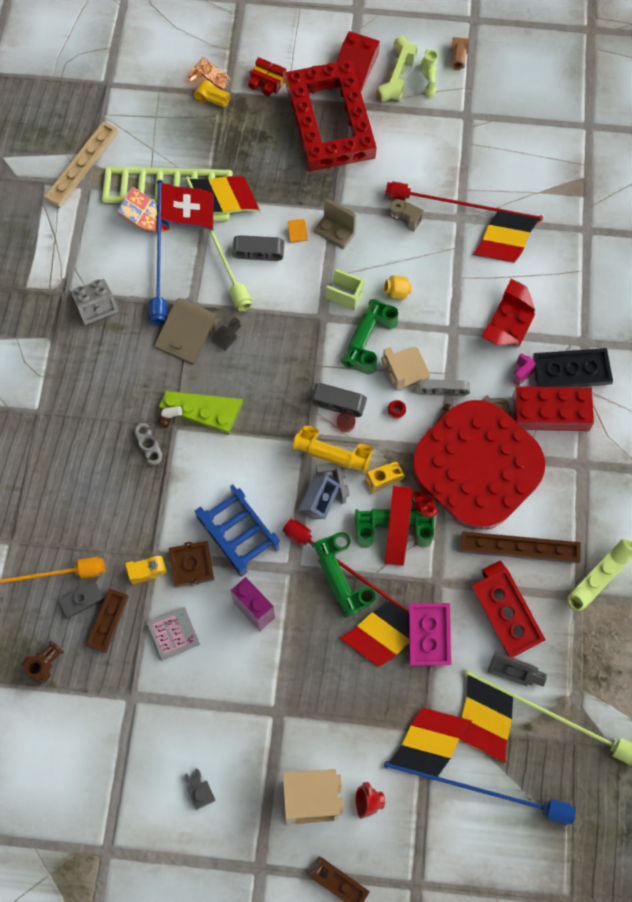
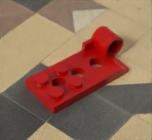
[472,561,546,658]

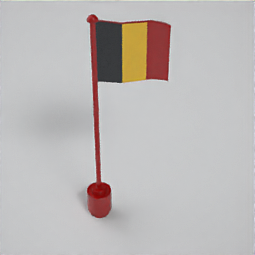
[385,181,543,263]
[282,519,409,667]

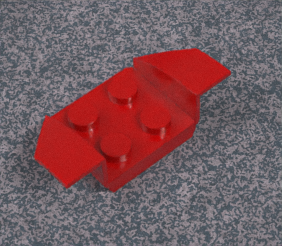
[481,279,535,347]

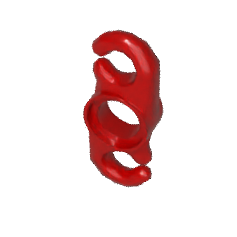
[412,491,437,517]

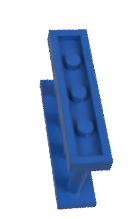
[194,484,280,577]

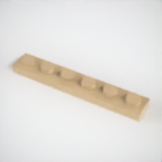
[44,121,118,208]

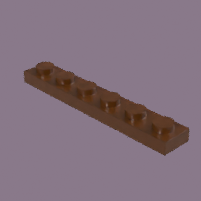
[460,531,581,563]

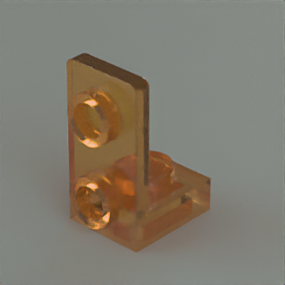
[188,57,230,90]

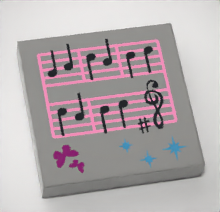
[147,607,200,661]

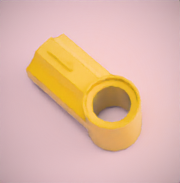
[194,80,230,108]

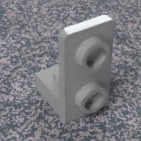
[316,463,349,504]

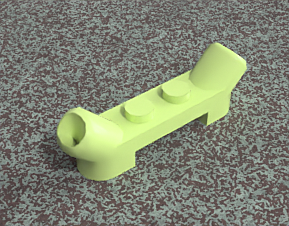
[376,36,418,102]
[567,539,632,611]

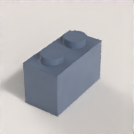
[298,475,340,520]

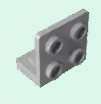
[71,279,119,325]

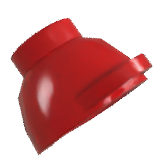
[355,782,385,819]

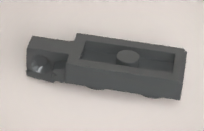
[488,651,547,687]

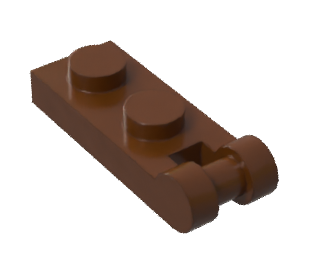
[307,856,370,902]

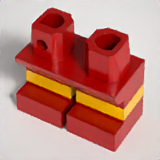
[248,57,287,97]

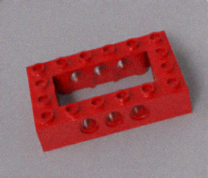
[285,59,377,172]

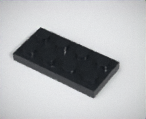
[532,348,613,387]

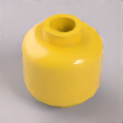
[384,275,412,300]

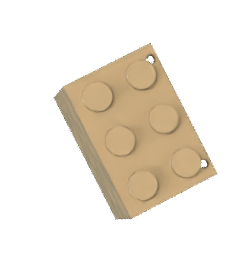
[283,769,343,825]

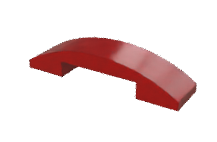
[384,486,412,566]

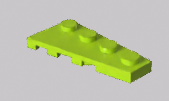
[159,391,243,434]

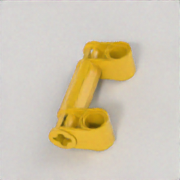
[292,426,374,474]

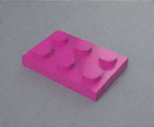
[409,603,451,665]

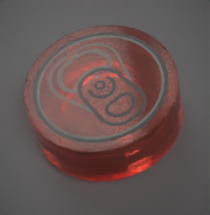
[337,412,356,432]

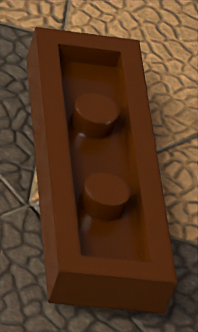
[87,589,129,653]

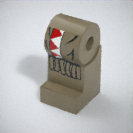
[390,199,424,232]

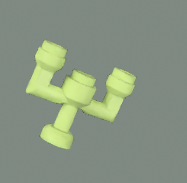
[421,49,439,98]

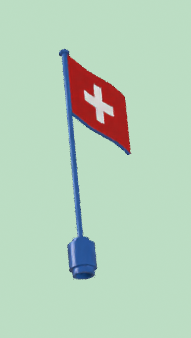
[149,180,214,325]

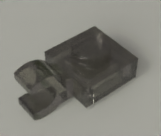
[211,317,241,351]

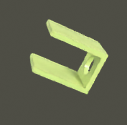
[325,269,365,310]

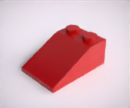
[336,31,380,91]

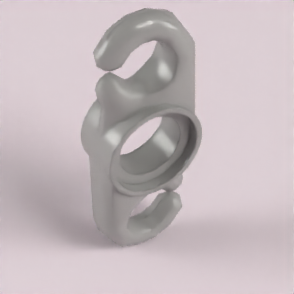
[134,423,163,465]

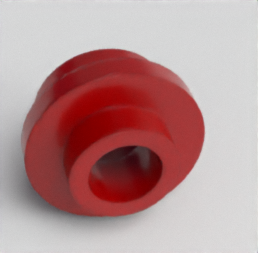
[387,400,406,418]

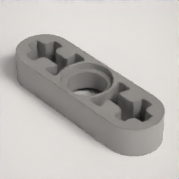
[416,379,470,396]

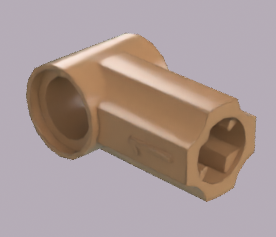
[450,37,469,70]

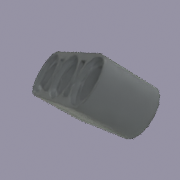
[232,235,285,261]
[310,383,367,417]

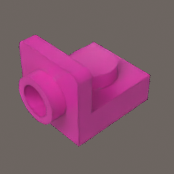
[513,353,536,386]

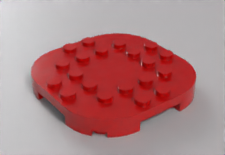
[412,400,545,530]

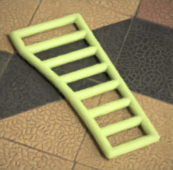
[102,167,233,221]

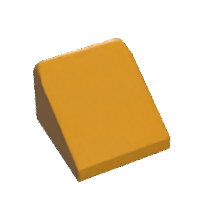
[288,219,308,243]

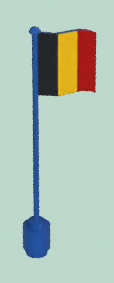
[384,708,576,826]

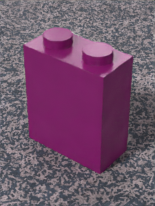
[230,577,275,631]

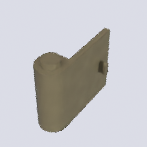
[154,298,220,364]

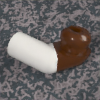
[158,406,182,428]

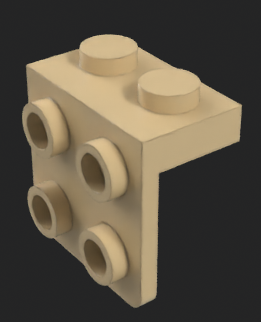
[381,347,430,390]

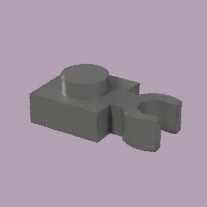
[185,768,216,810]

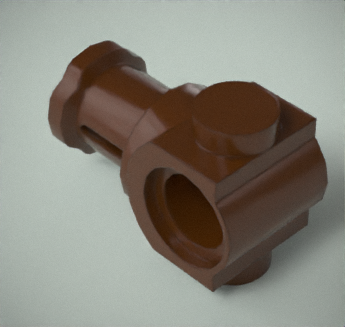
[21,640,64,684]

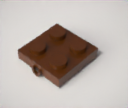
[169,541,214,588]

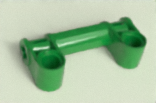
[341,299,399,374]
[355,509,434,548]
[311,532,376,618]

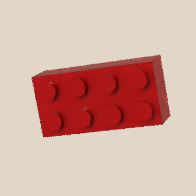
[512,386,594,431]

